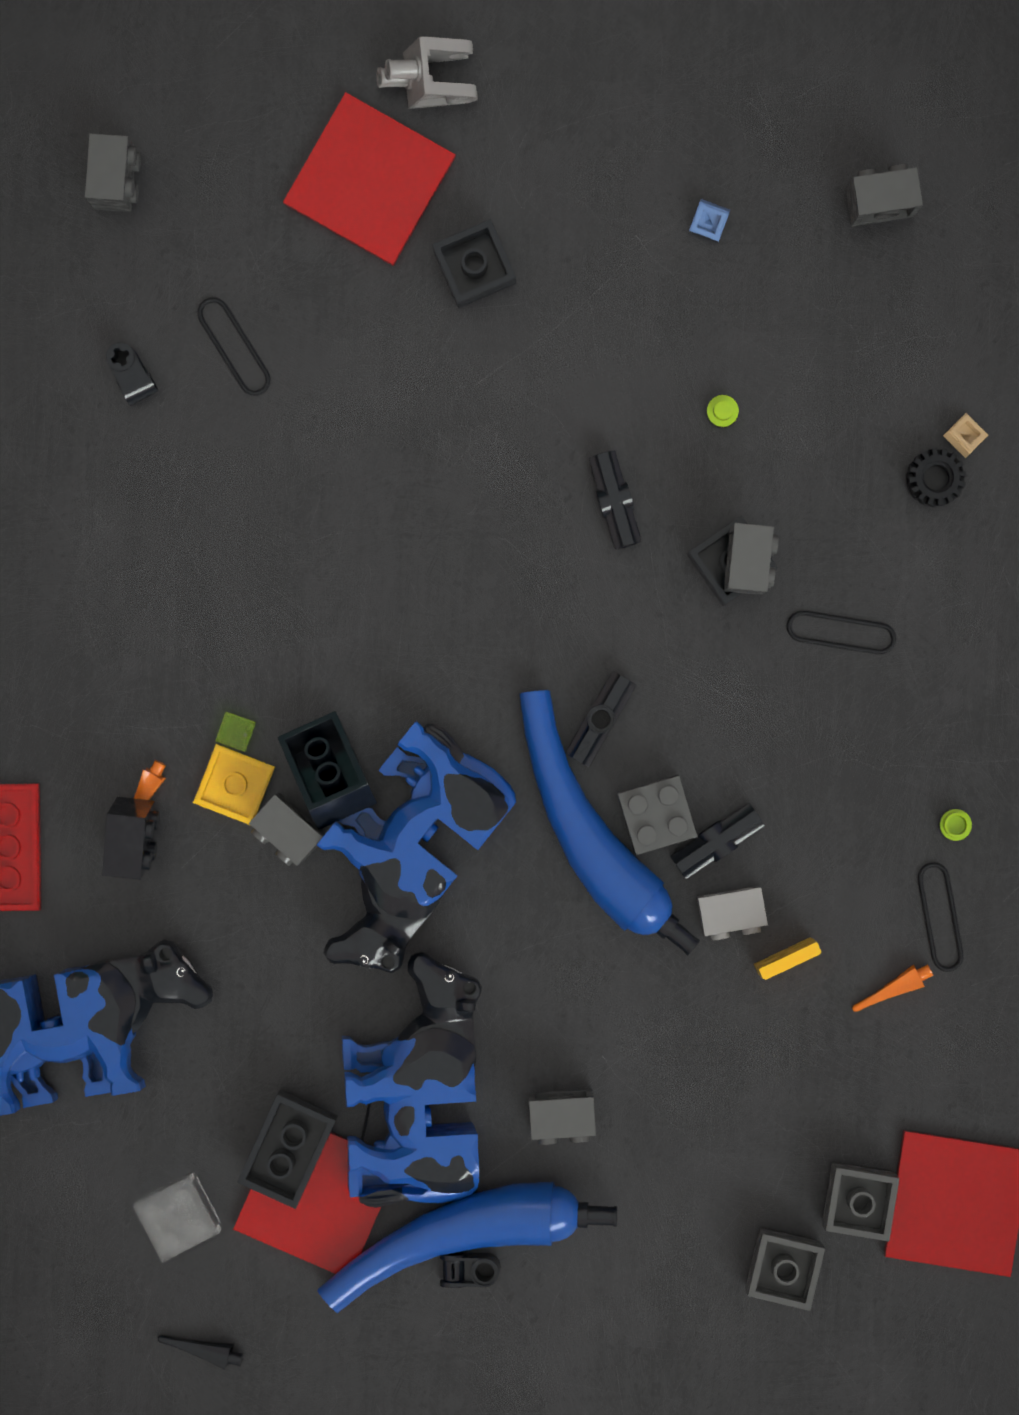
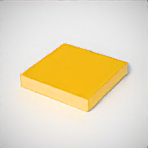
[193,744,276,825]
[754,937,822,980]

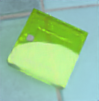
[215,712,256,752]

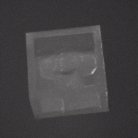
[133,1171,223,1263]

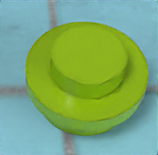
[707,395,739,427]
[940,809,972,841]

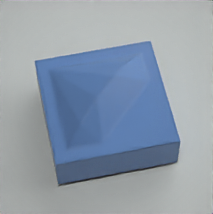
[689,199,730,241]

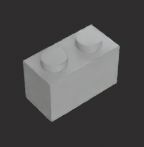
[696,886,768,940]

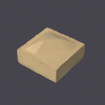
[943,413,988,458]

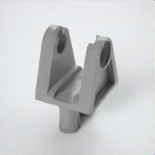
[376,36,478,109]

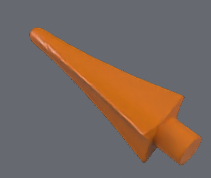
[134,760,166,800]
[852,964,934,1012]

